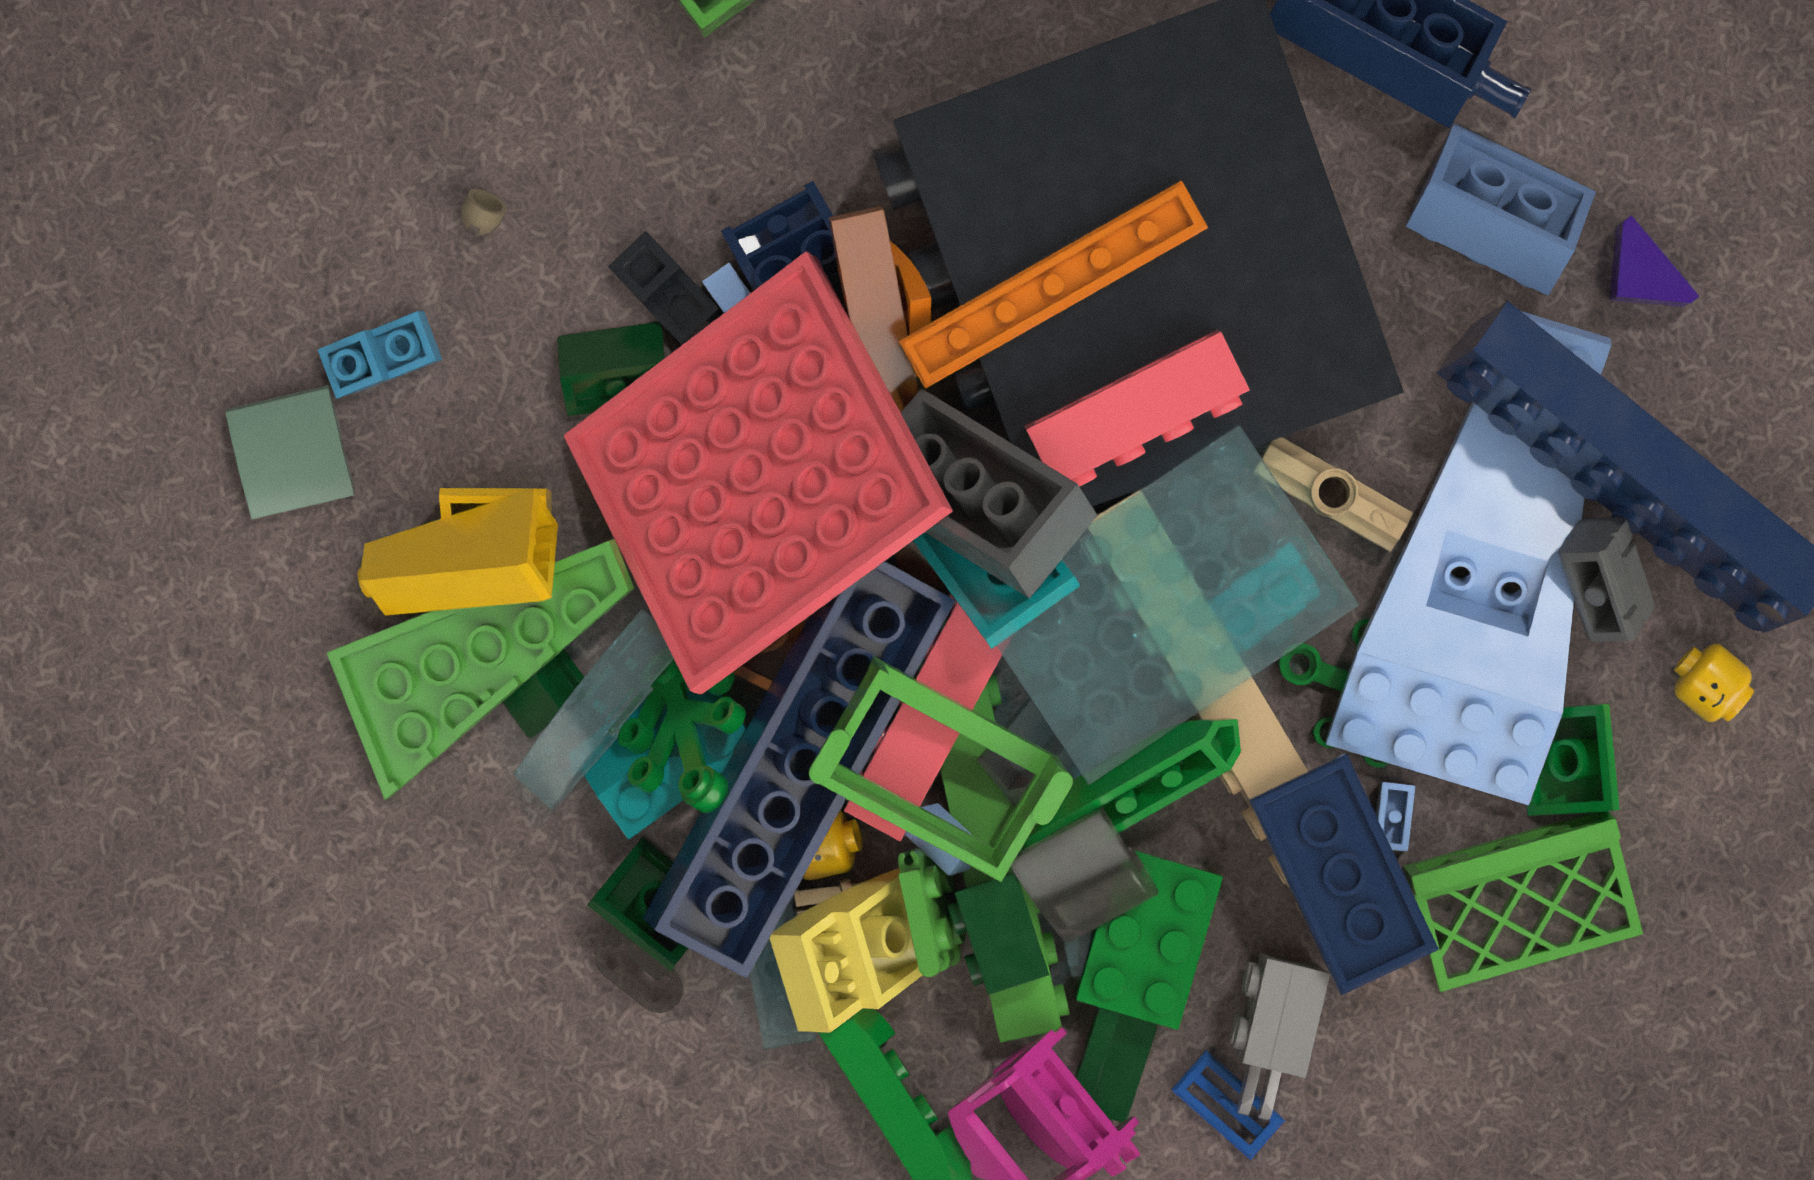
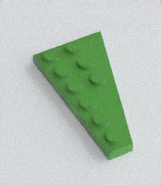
[327,539,634,800]

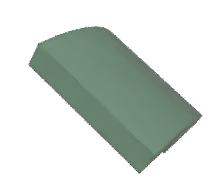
[225,385,355,519]

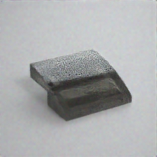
[1010,807,1159,943]

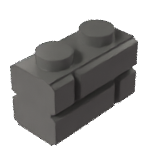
[1558,517,1656,642]

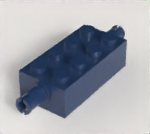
[1270,0,1532,128]

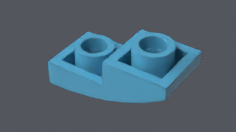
[318,311,443,399]

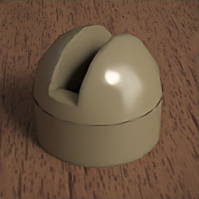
[460,189,507,235]

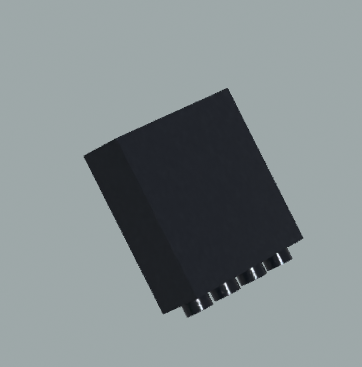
[872,0,1404,506]

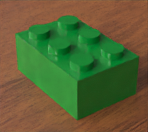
[1074,845,1223,1030]

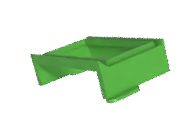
[809,656,1073,882]

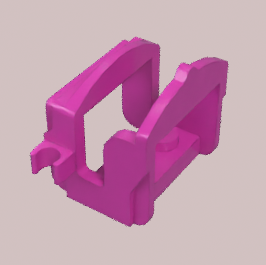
[948,1026,1140,1180]

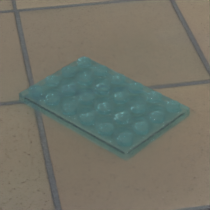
[997,425,1359,785]

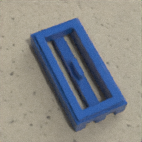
[1171,1050,1285,1160]

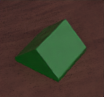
[1527,703,1620,816]

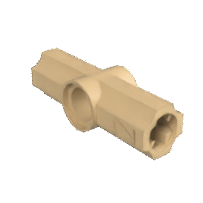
[1252,437,1413,553]

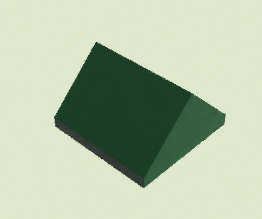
[587,838,689,971]

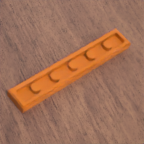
[899,181,1208,389]

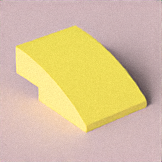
[769,868,923,1033]

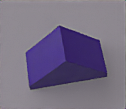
[1610,215,1700,307]

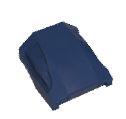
[721,181,845,304]

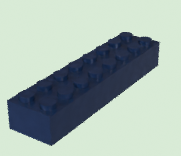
[1437,301,1814,633]
[643,561,956,978]

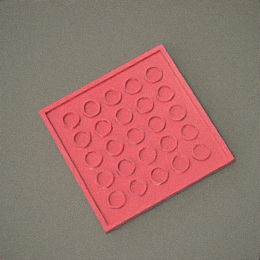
[563,251,953,695]

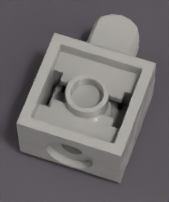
[1229,952,1330,1120]

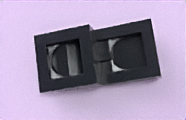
[608,231,723,345]

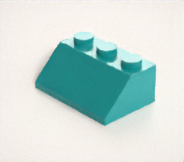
[570,690,747,840]

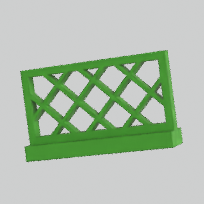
[1403,811,1643,992]

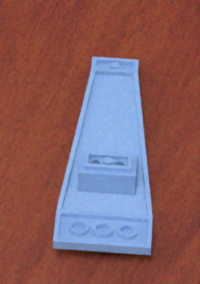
[1326,311,1612,805]

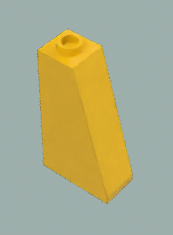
[357,489,558,615]

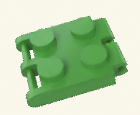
[898,847,966,977]

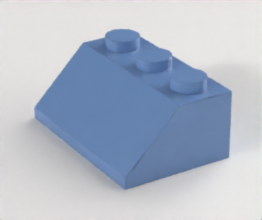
[1406,123,1596,296]

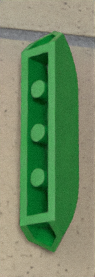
[1016,718,1241,872]
[818,1008,972,1180]

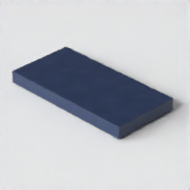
[1248,754,1439,996]

